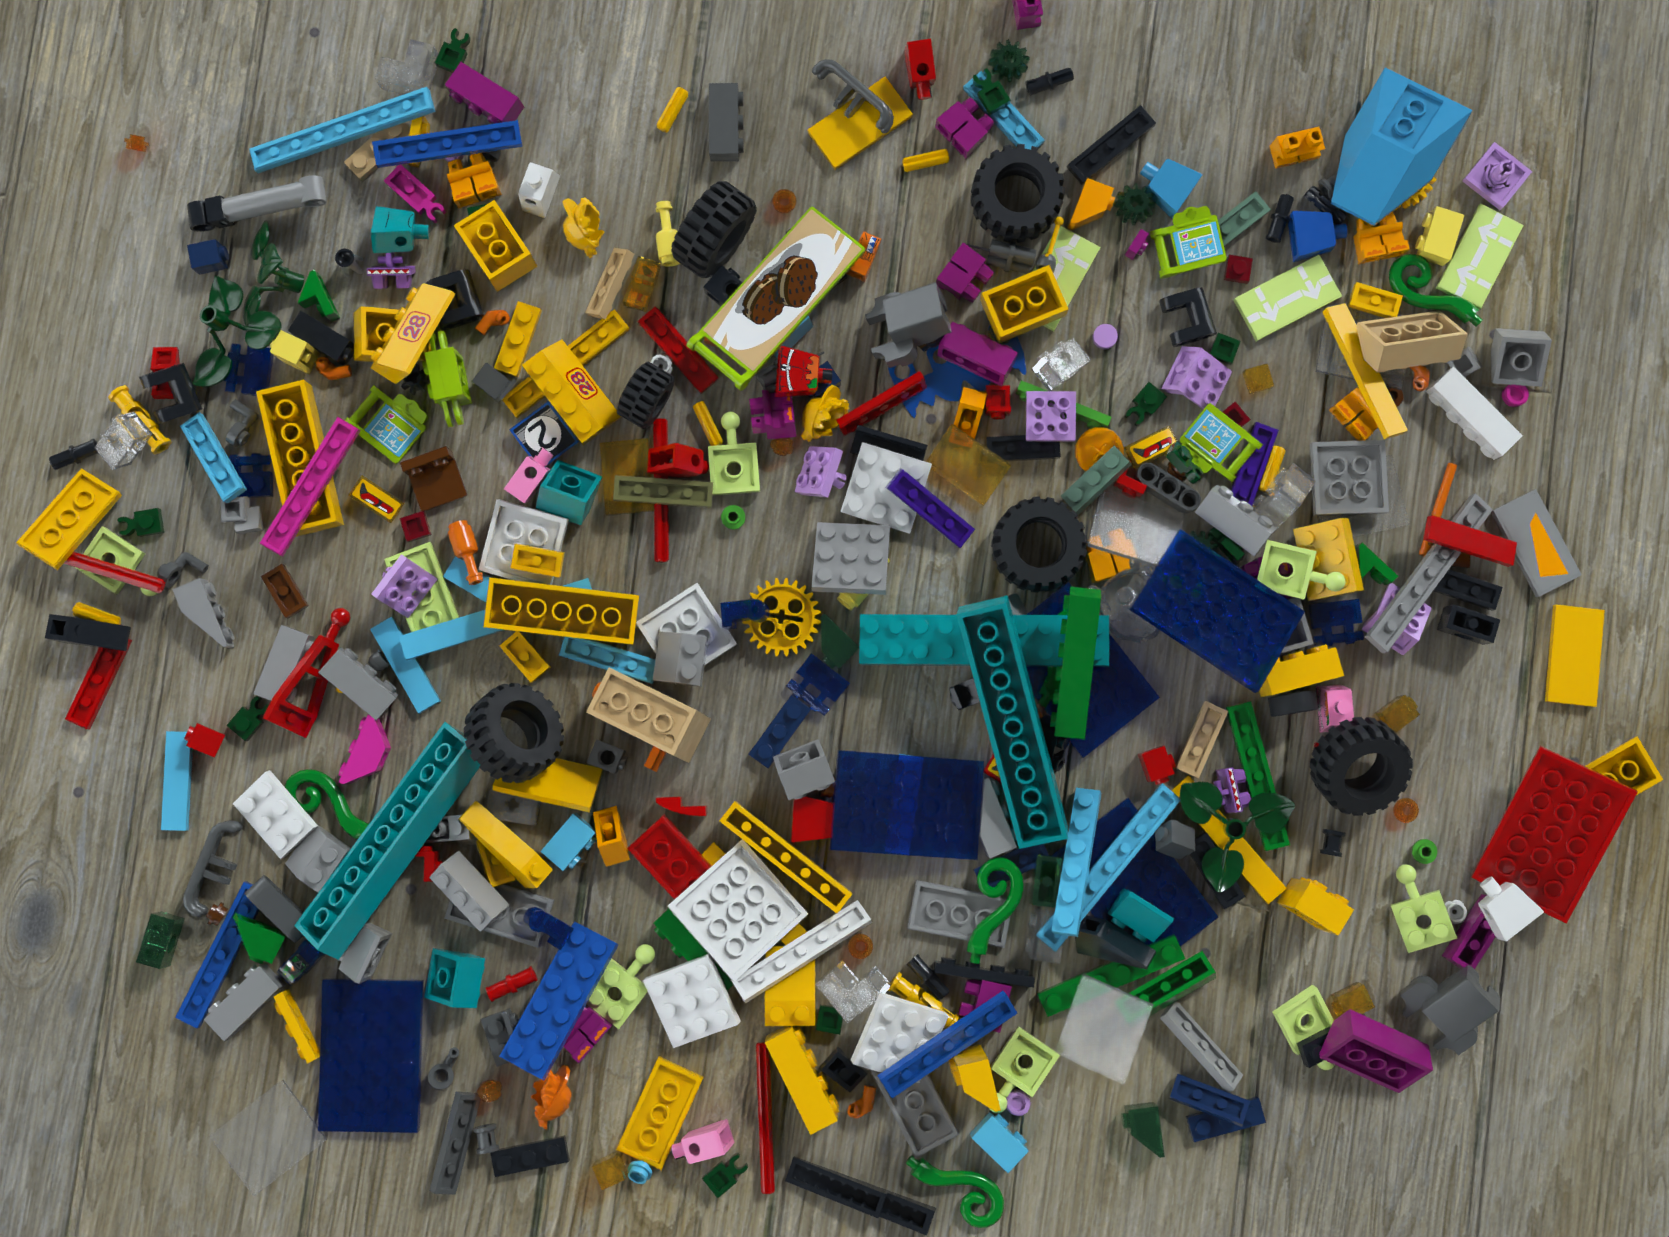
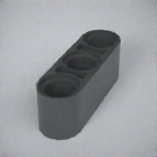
[1134,463,1201,514]
[245,875,304,943]

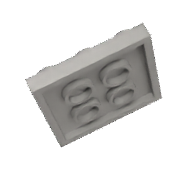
[1310,440,1389,516]
[812,522,890,595]

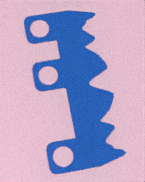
[888,325,1026,418]

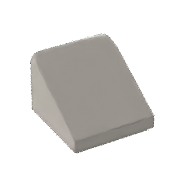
[1447,346,1483,377]
[220,496,250,522]
[235,506,264,534]
[1008,593,1027,615]

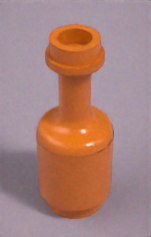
[448,520,484,585]

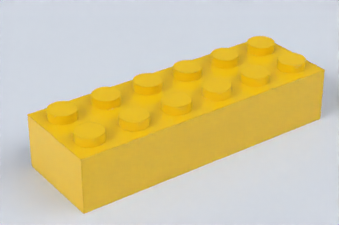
[256,380,344,537]
[483,577,639,644]

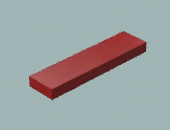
[637,306,719,394]
[836,371,927,436]
[1423,515,1517,567]
[65,639,133,729]

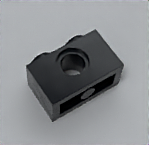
[703,266,743,306]
[1437,604,1500,645]

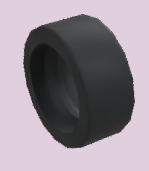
[1268,690,1318,717]

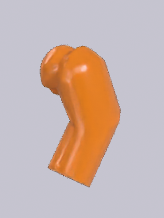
[475,310,510,335]
[316,357,352,380]
[1409,365,1430,391]
[847,1085,877,1119]

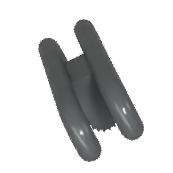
[812,59,894,133]
[183,820,242,917]

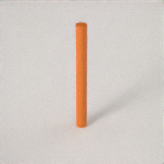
[1419,463,1457,556]

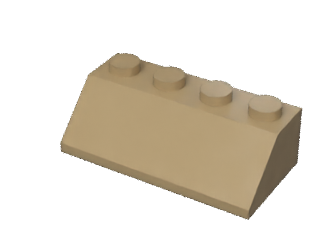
[1356,310,1468,372]

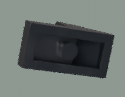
[819,1047,867,1093]

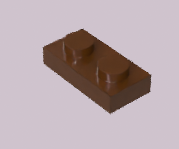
[261,564,309,619]

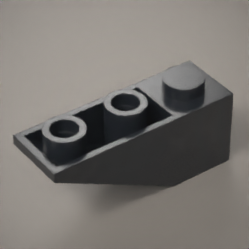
[45,614,131,651]
[1075,915,1156,970]

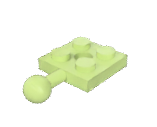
[708,412,760,496]
[75,526,158,596]
[1255,540,1346,600]
[1391,864,1457,953]
[587,944,655,1029]
[1272,985,1335,1070]
[989,1026,1060,1113]

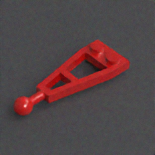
[263,608,351,738]

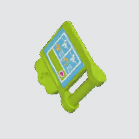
[1149,206,1227,279]
[344,385,428,464]
[1180,403,1263,482]

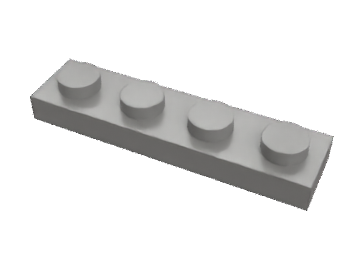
[1160,1001,1243,1093]

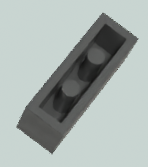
[709,83,744,162]

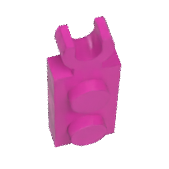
[384,165,446,223]

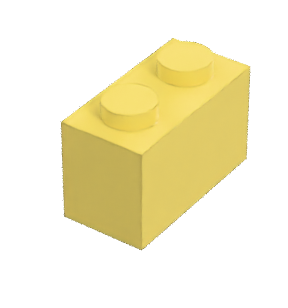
[1415,206,1464,266]
[270,330,320,375]

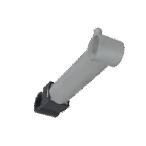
[187,175,327,232]

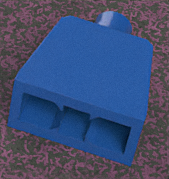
[1288,211,1347,262]

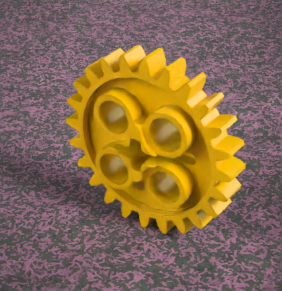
[742,578,821,657]

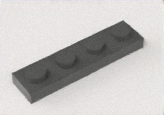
[429,1091,482,1195]

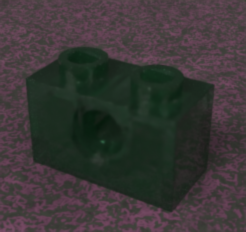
[136,911,185,969]

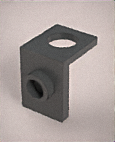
[472,363,517,402]

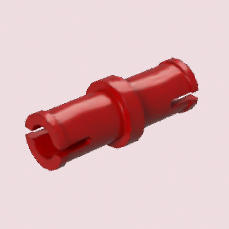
[485,966,538,1002]

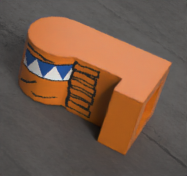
[846,232,882,282]

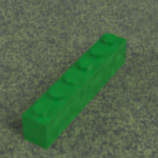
[1050,587,1101,739]

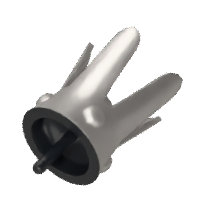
[335,248,363,278]

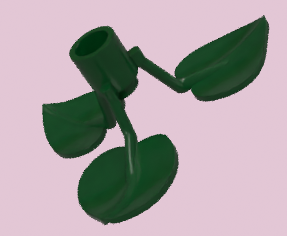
[243,221,304,326]
[192,276,282,387]
[1180,781,1296,892]

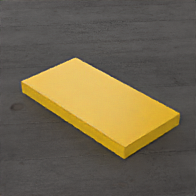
[807,76,913,170]
[16,468,122,571]
[1545,604,1605,707]
[493,758,603,813]
[616,1056,704,1171]

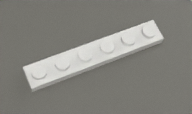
[731,900,872,1003]

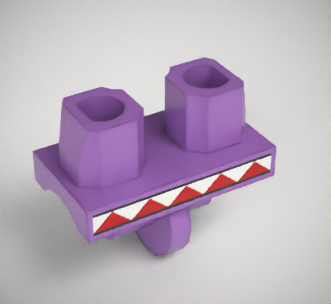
[367,252,416,289]
[1213,767,1251,813]

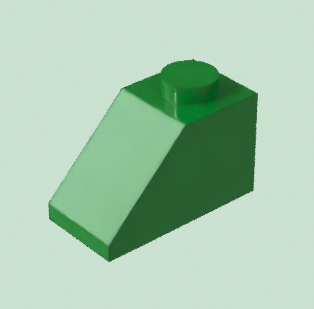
[233,912,285,964]

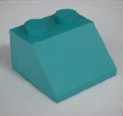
[536,460,603,525]
[1108,888,1174,943]
[424,948,485,1008]

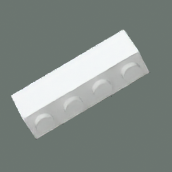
[1426,367,1523,460]

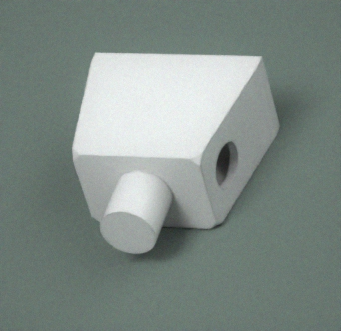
[518,162,560,218]
[1478,876,1544,941]

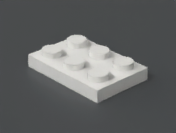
[233,770,318,859]

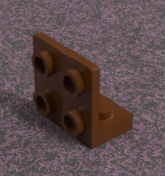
[400,446,467,512]

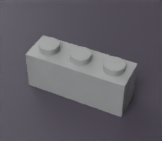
[1195,485,1277,556]
[253,625,315,702]
[318,647,398,720]
[429,851,509,932]
[204,964,286,1041]

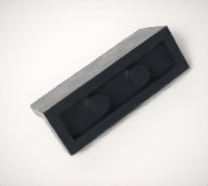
[850,425,928,461]

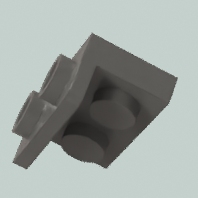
[480,1008,519,1067]

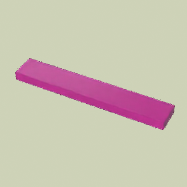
[260,417,361,557]

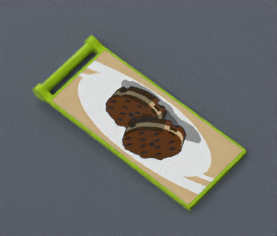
[687,207,865,391]

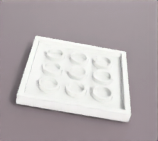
[667,839,808,982]

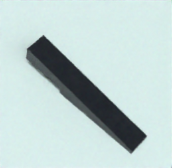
[785,1156,937,1236]

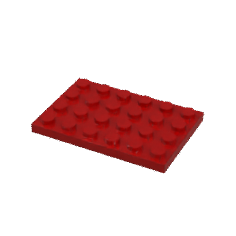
[1471,746,1638,924]

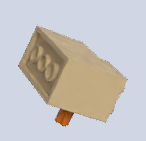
[586,667,711,772]

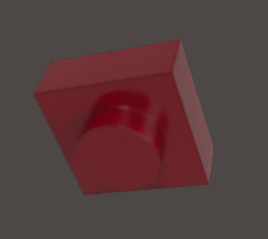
[1224,254,1253,284]
[1223,401,1251,427]
[400,511,432,542]

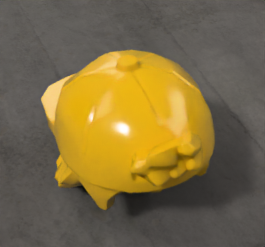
[562,197,604,258]
[801,385,850,442]

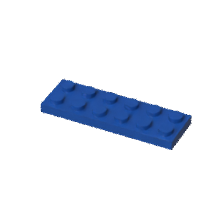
[499,921,618,1081]

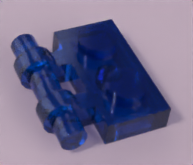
[224,343,274,396]
[228,453,274,498]
[1308,599,1364,647]
[786,653,850,716]

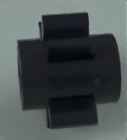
[401,363,430,395]

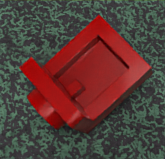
[985,385,1011,420]
[1113,469,1147,499]
[415,846,443,882]

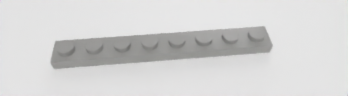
[1365,493,1493,653]

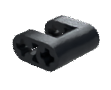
[426,269,484,330]
[1159,287,1217,347]
[139,363,202,423]

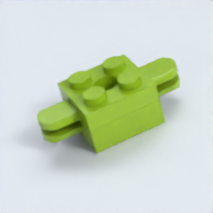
[422,331,472,427]

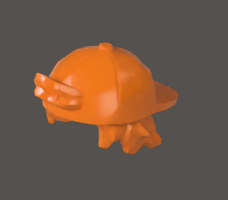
[531,1065,572,1129]

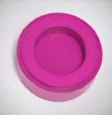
[1502,385,1529,407]

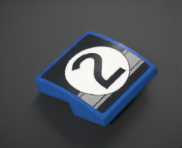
[509,401,579,465]

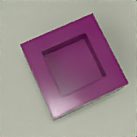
[1125,229,1149,260]

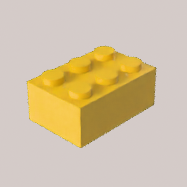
[980,265,1068,344]
[1293,518,1364,601]
[1253,644,1344,697]
[1276,877,1354,936]

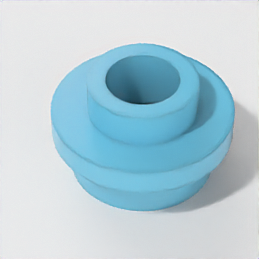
[628,1160,652,1184]

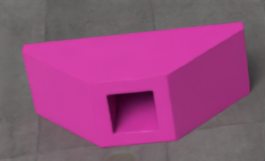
[338,714,391,784]

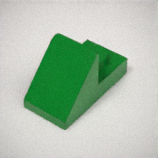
[298,269,340,322]
[1355,542,1398,585]

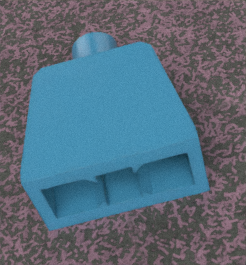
[1140,159,1202,219]

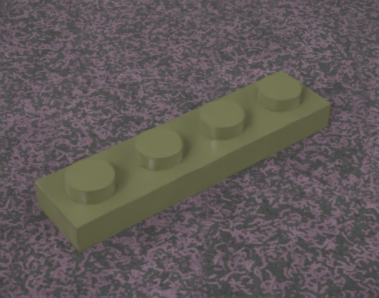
[613,475,713,508]

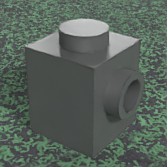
[1155,820,1195,860]

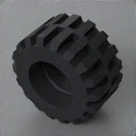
[617,361,674,429]

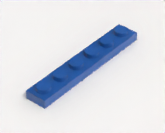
[372,120,523,168]
[175,881,259,1029]
[877,991,1018,1098]

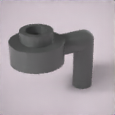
[226,399,258,447]
[157,552,209,588]
[428,1047,459,1090]

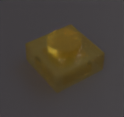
[1243,363,1274,394]

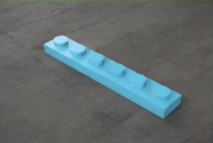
[1052,788,1102,937]

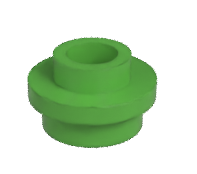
[721,505,746,530]
[1412,839,1437,864]

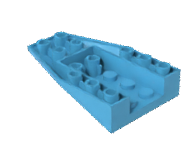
[1331,68,1472,226]

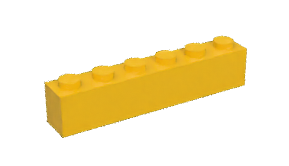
[719,801,852,914]

